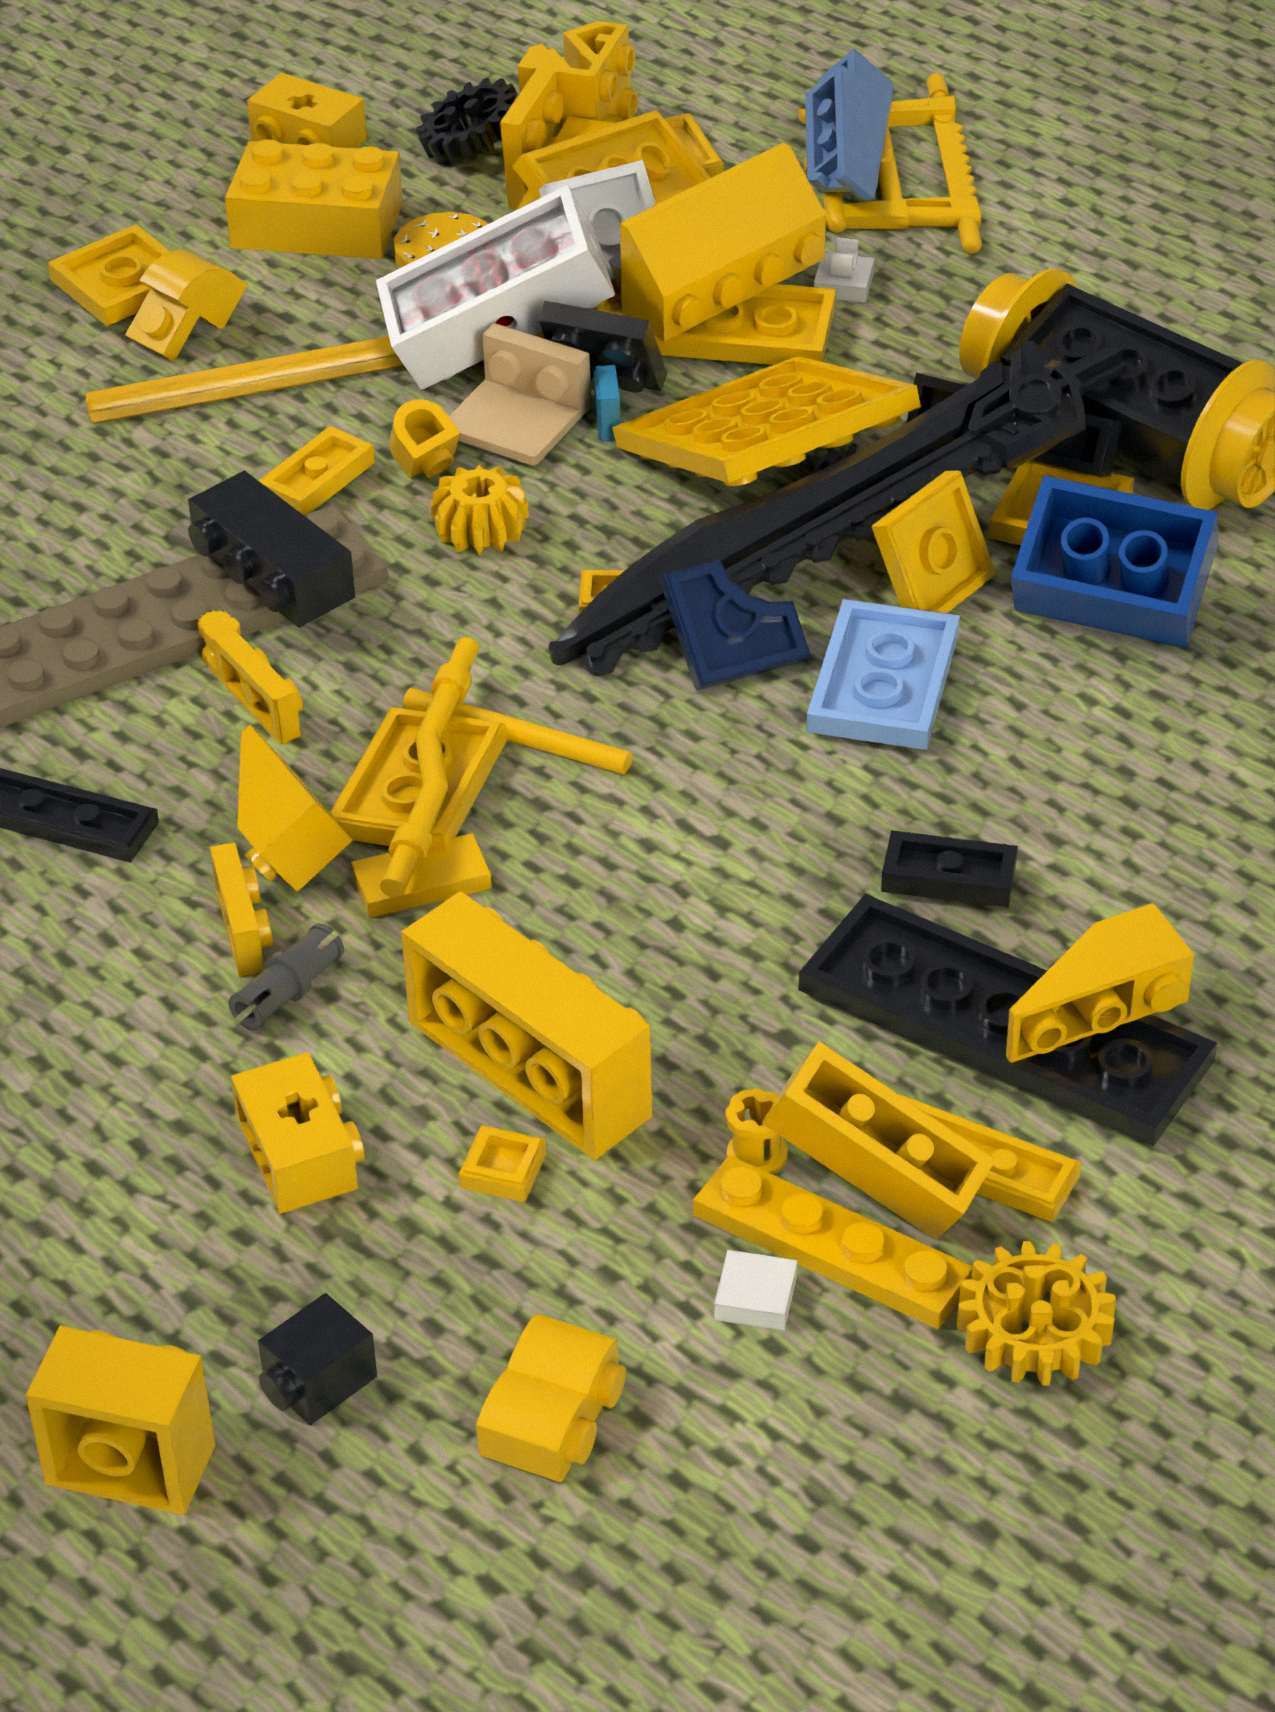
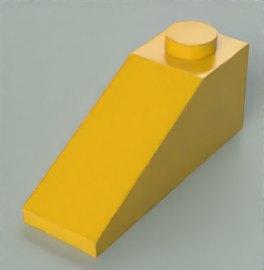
[237,725,353,892]

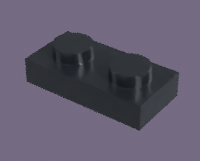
[881,830,1018,908]

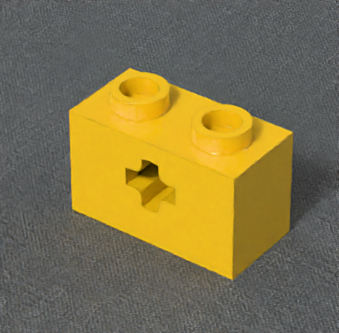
[247,72,367,148]
[231,1052,365,1214]

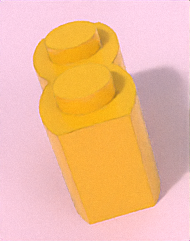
[476,1313,626,1483]

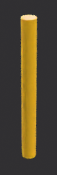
[403,687,633,775]

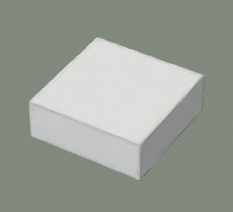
[714,1250,797,1331]

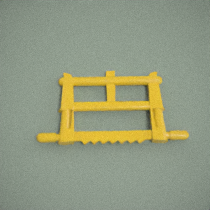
[798,73,982,254]

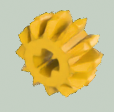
[430,464,529,556]

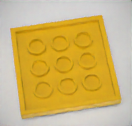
[612,356,921,486]

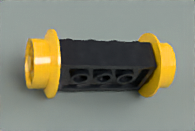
[959,268,1275,510]

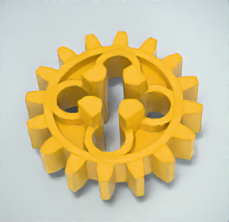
[957,1241,1116,1386]

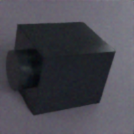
[258,1293,377,1426]

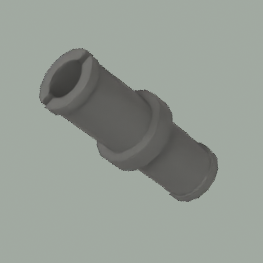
[228,923,344,1031]

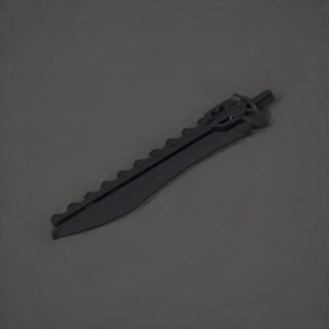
[549,341,1127,676]

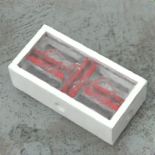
[376,185,615,390]

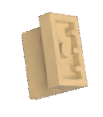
[449,323,591,466]

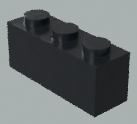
[188,470,355,628]

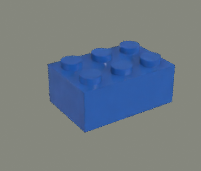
[1011,475,1218,648]

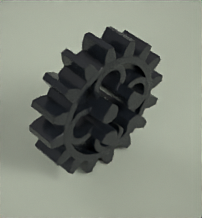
[416,78,518,165]

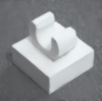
[814,237,875,303]

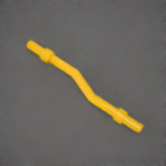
[380,637,479,898]

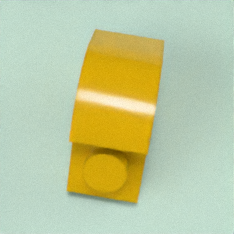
[125,250,248,361]

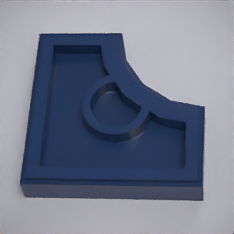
[660,560,811,691]

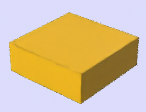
[459,1125,547,1202]

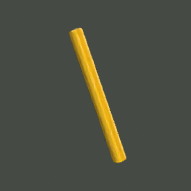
[85,336,404,424]

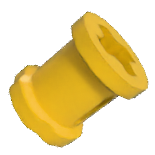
[725,1088,788,1175]

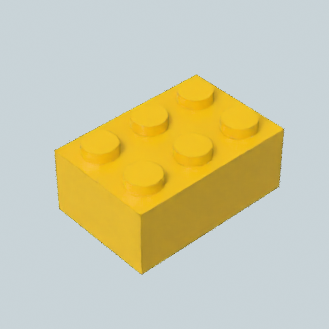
[225,139,403,259]

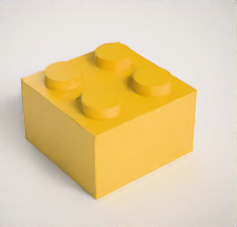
[25,1325,216,1516]

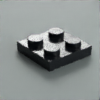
[538,301,667,393]

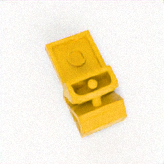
[500,21,638,210]

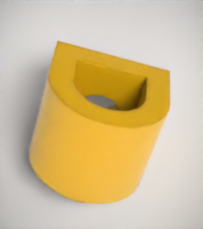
[389,399,460,478]

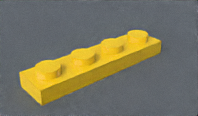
[693,1155,973,1329]

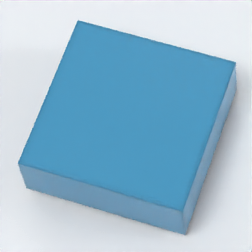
[593,365,621,442]

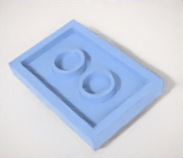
[806,599,960,750]

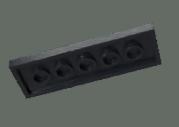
[798,893,1217,1147]

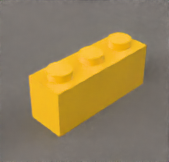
[762,1041,996,1239]

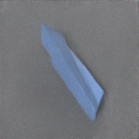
[805,49,894,200]

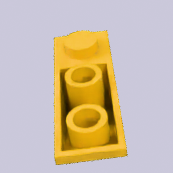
[1006,903,1194,1063]

